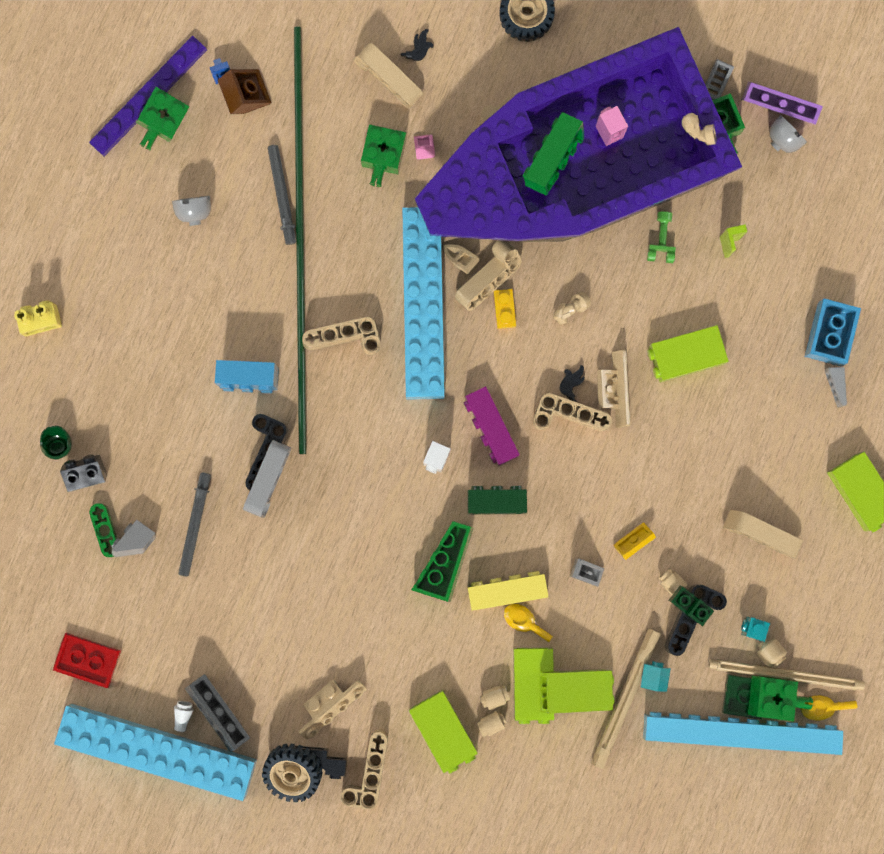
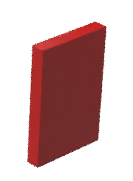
[53,633,121,688]

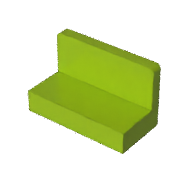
[720,224,748,258]

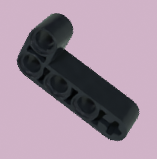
[245,414,289,491]
[665,584,727,656]

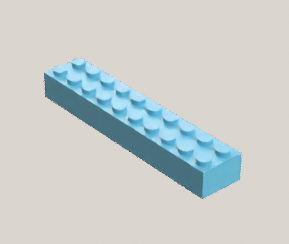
[402,207,444,400]
[54,704,257,801]

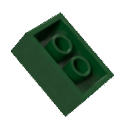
[467,486,527,515]

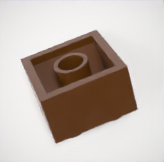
[218,69,272,114]

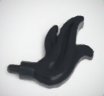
[400,29,434,61]
[560,365,585,402]

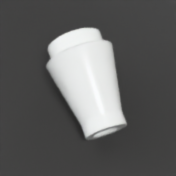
[174,701,194,732]

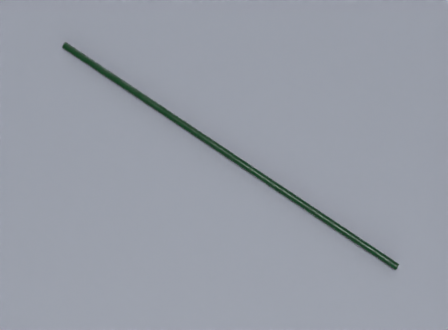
[294,26,306,455]

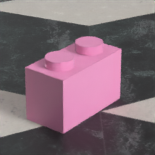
[596,106,628,146]

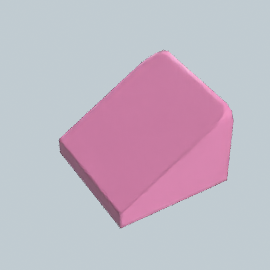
[414,135,435,160]

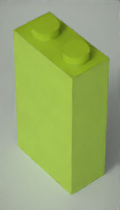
[647,325,729,383]
[827,452,884,533]
[513,648,554,724]
[540,669,614,714]
[409,690,478,774]

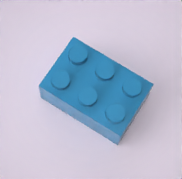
[804,298,861,367]
[215,360,279,393]

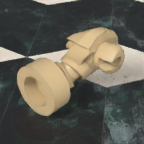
[682,113,716,145]
[553,292,591,325]

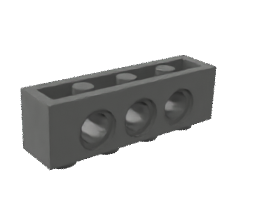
[185,674,250,752]

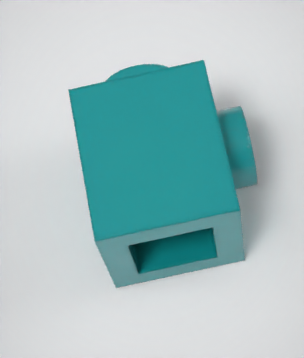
[741,616,770,642]
[641,661,671,692]

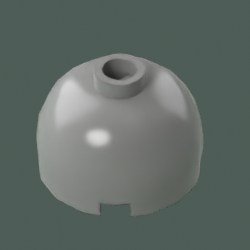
[769,115,807,153]
[172,196,211,226]

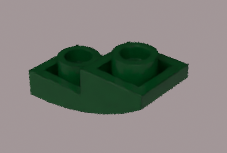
[668,585,714,627]

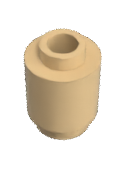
[659,568,687,596]
[480,685,510,710]
[477,711,507,737]

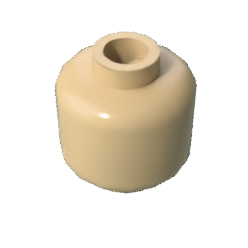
[757,638,787,668]

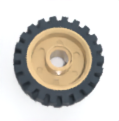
[499,0,555,42]
[262,743,323,802]

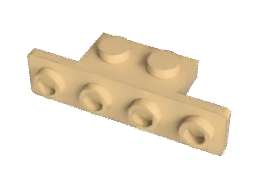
[597,350,630,428]
[298,680,367,740]

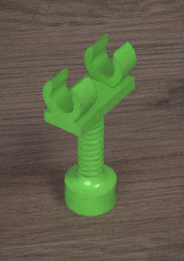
[647,211,676,263]

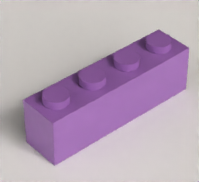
[741,82,823,125]

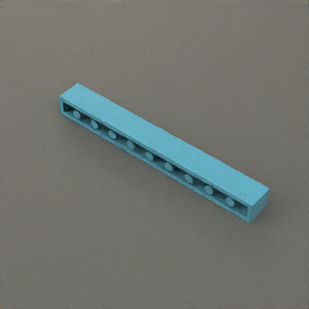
[643,712,843,755]

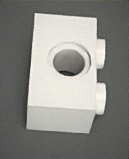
[423,441,450,474]

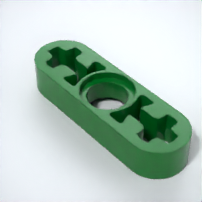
[89,503,117,557]

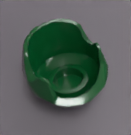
[40,426,72,460]

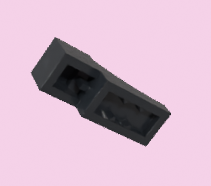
[289,745,347,779]

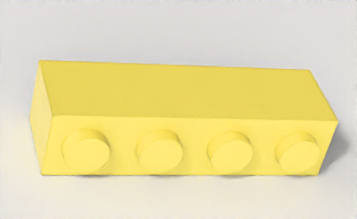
[467,571,548,611]

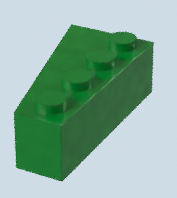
[523,112,584,195]
[411,521,474,602]

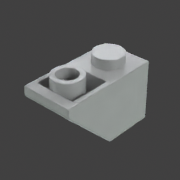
[112,520,155,557]

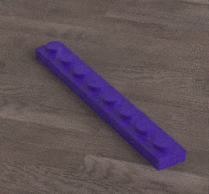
[89,35,207,157]

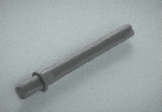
[267,145,296,245]
[178,472,211,577]

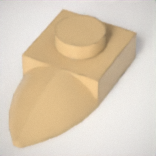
[443,244,480,274]

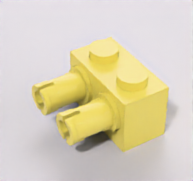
[14,301,62,337]

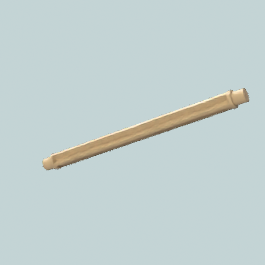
[708,659,865,691]

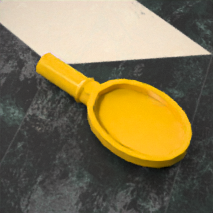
[504,604,553,643]
[800,695,857,721]

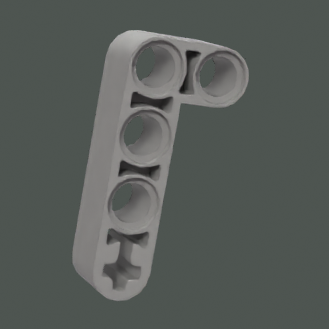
[243,440,291,518]

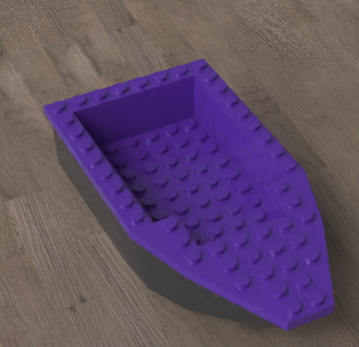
[415,27,742,242]

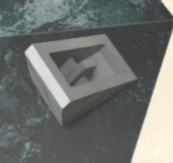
[570,559,604,587]

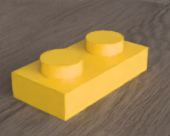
[493,289,516,329]
[613,522,656,560]

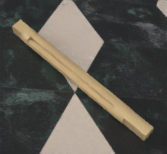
[591,629,661,769]

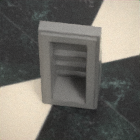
[705,59,734,100]
[825,367,847,408]

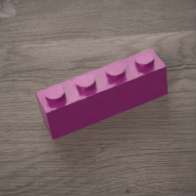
[463,386,520,466]

